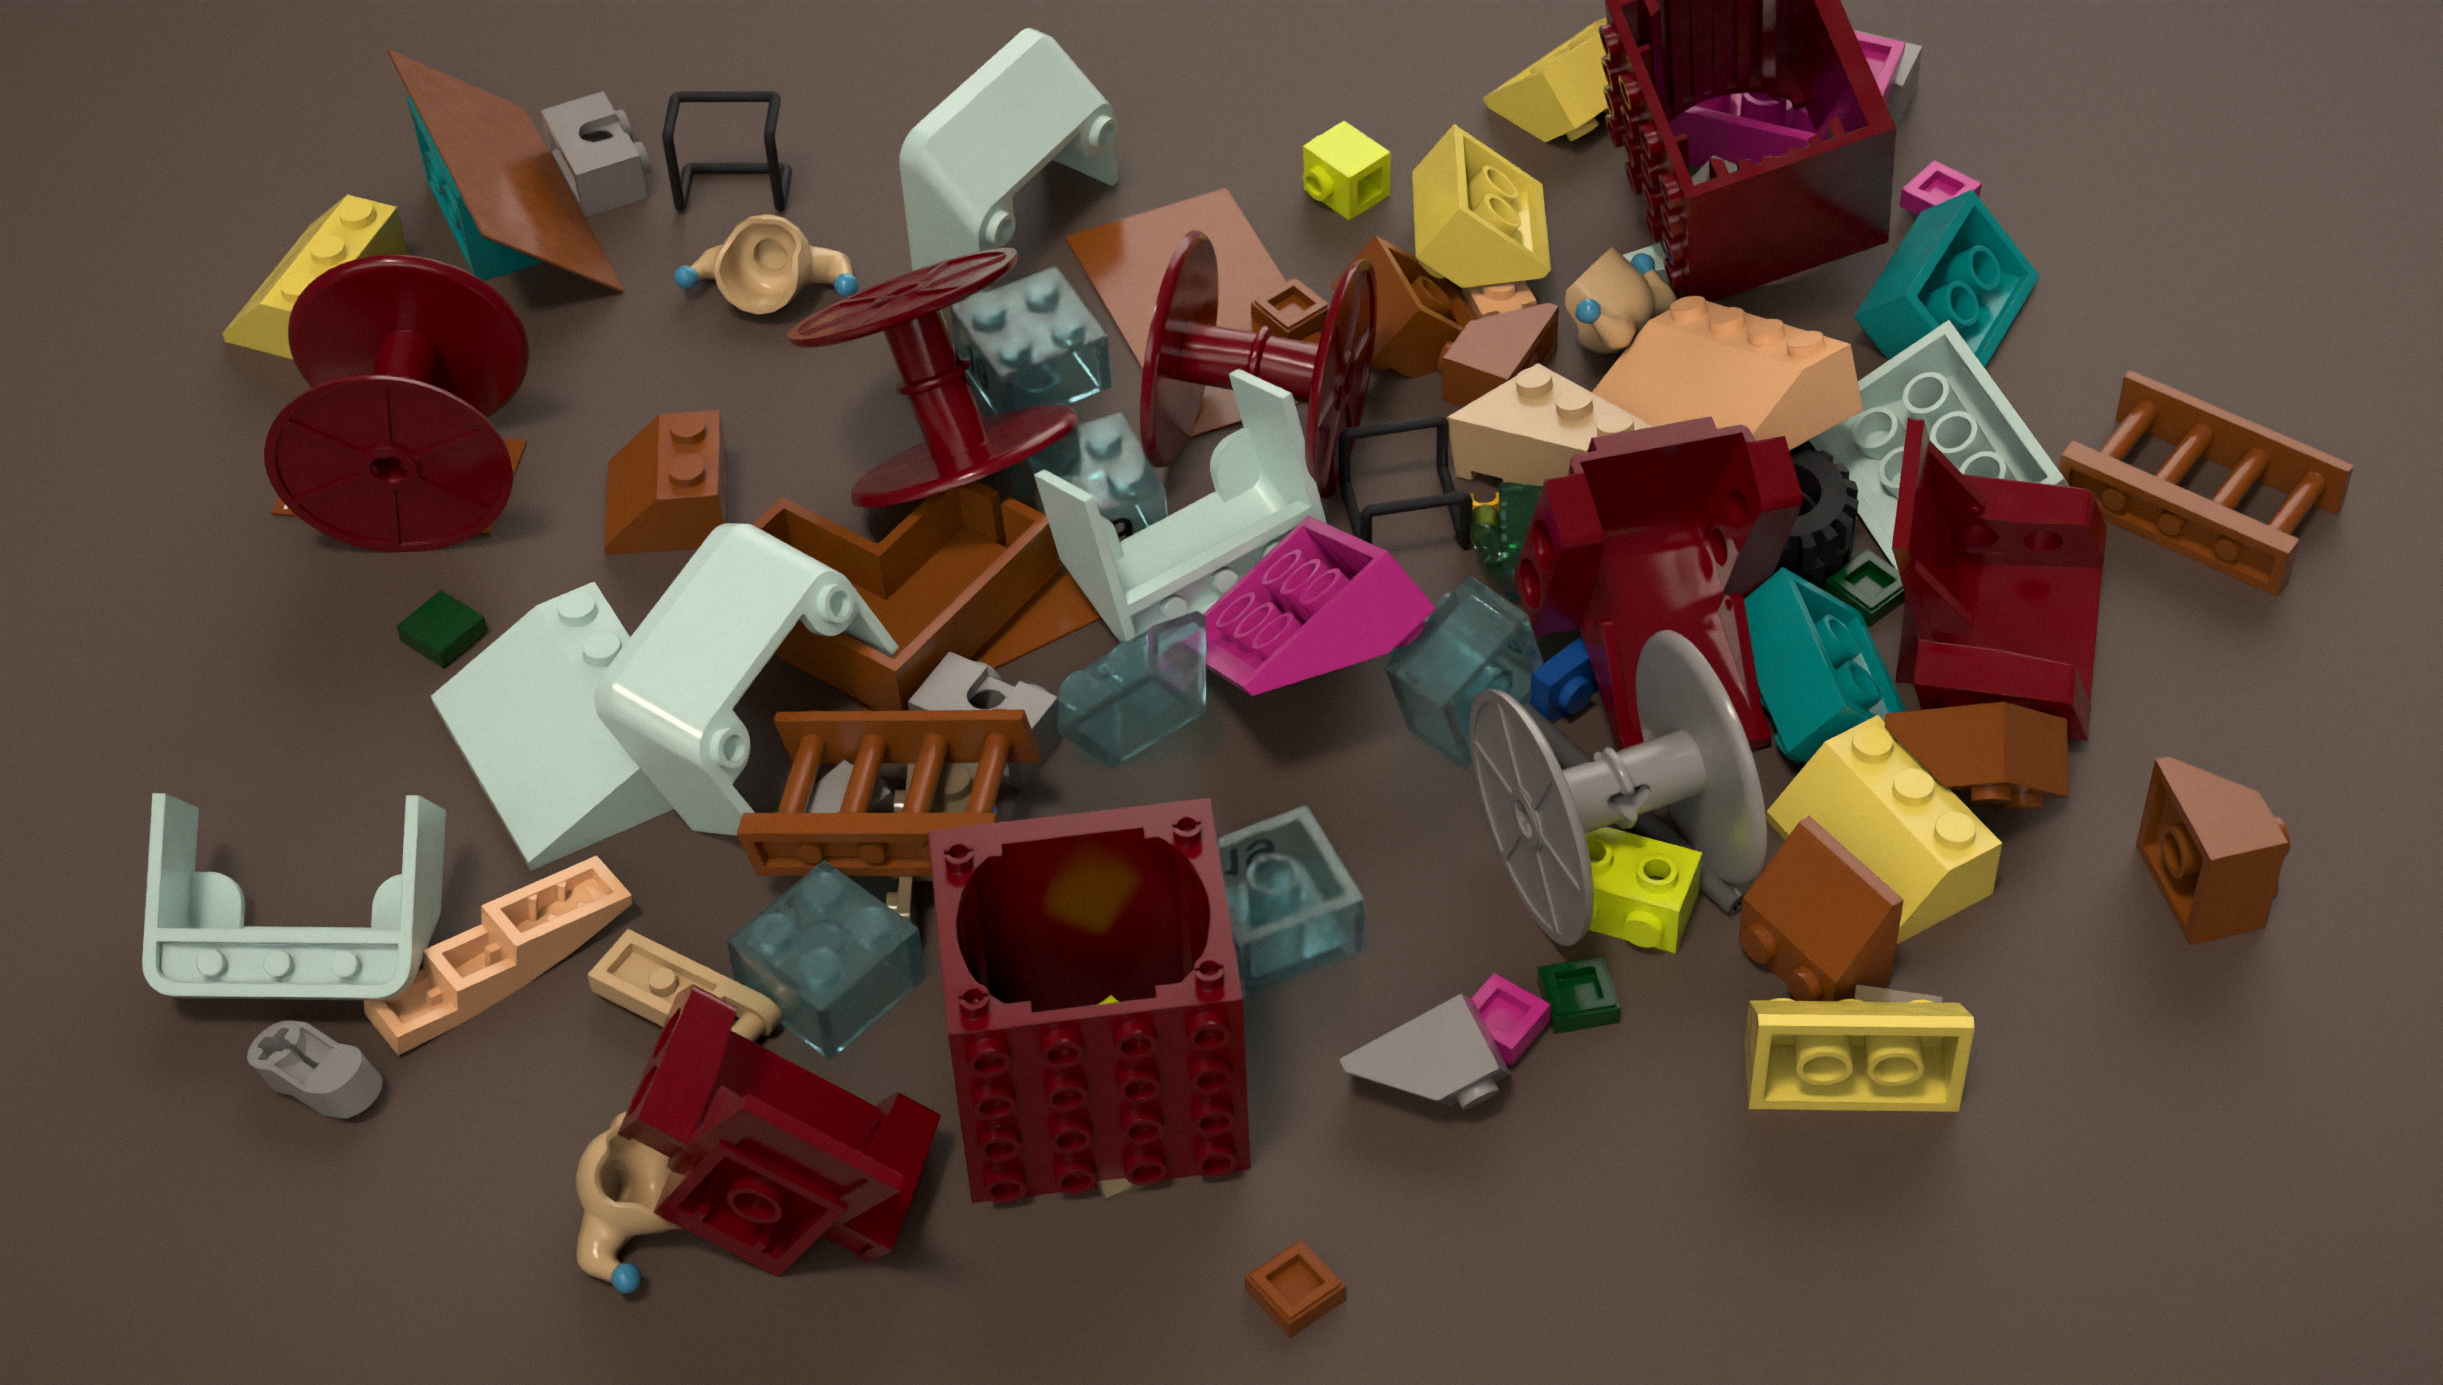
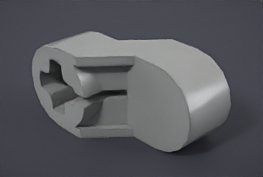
[247,1020,383,1119]

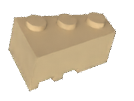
[1446,363,1654,493]

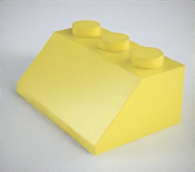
[1483,17,1610,142]
[1412,124,1551,288]
[222,195,409,360]
[1766,715,2002,944]
[1744,998,1975,1112]

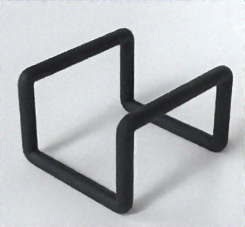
[662,91,792,211]
[1338,415,1473,547]

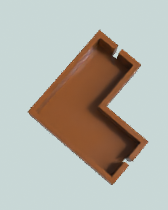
[751,481,1059,711]

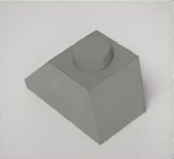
[1339,994,1511,1110]

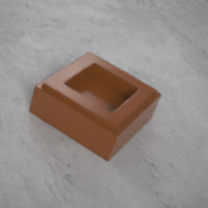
[1251,277,1330,340]
[1245,1239,1346,1338]

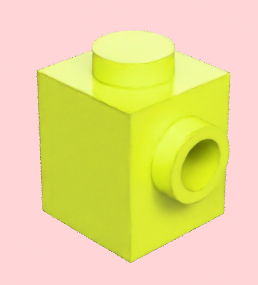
[1303,121,1391,221]

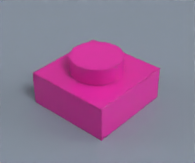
[1900,160,1982,216]
[1471,973,1551,1066]

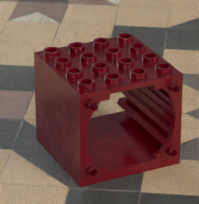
[1599,0,1896,302]
[928,798,1251,1203]

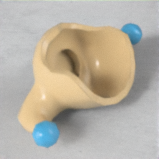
[674,214,859,314]
[1565,247,1678,354]
[576,1112,682,1294]

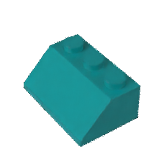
[406,97,541,281]
[1854,189,2040,368]
[1744,567,1907,763]

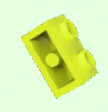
[1584,827,1702,954]

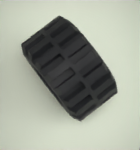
[1773,443,1859,589]

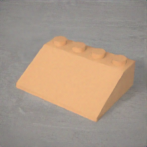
[1592,296,1863,450]

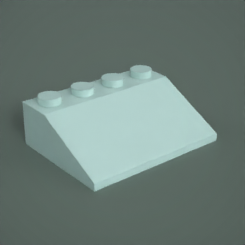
[1809,320,2070,570]
[431,582,674,871]

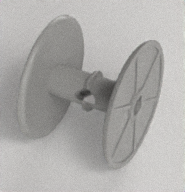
[1469,630,1767,946]

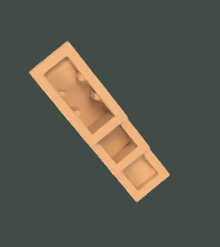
[364,855,632,1056]

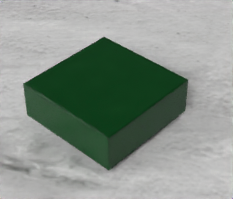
[1824,549,1906,628]
[396,590,488,668]
[1537,955,1621,1034]

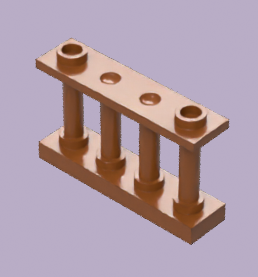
[2058,370,2354,597]
[737,708,1041,876]

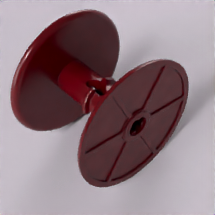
[1140,230,1378,499]
[787,248,1079,508]
[264,255,530,553]

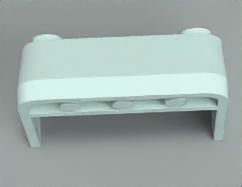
[899,28,1119,307]
[1034,369,1327,654]
[594,523,899,836]
[142,793,446,1001]

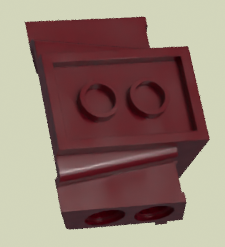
[1513,416,1802,751]
[1892,418,2107,741]
[617,984,941,1277]

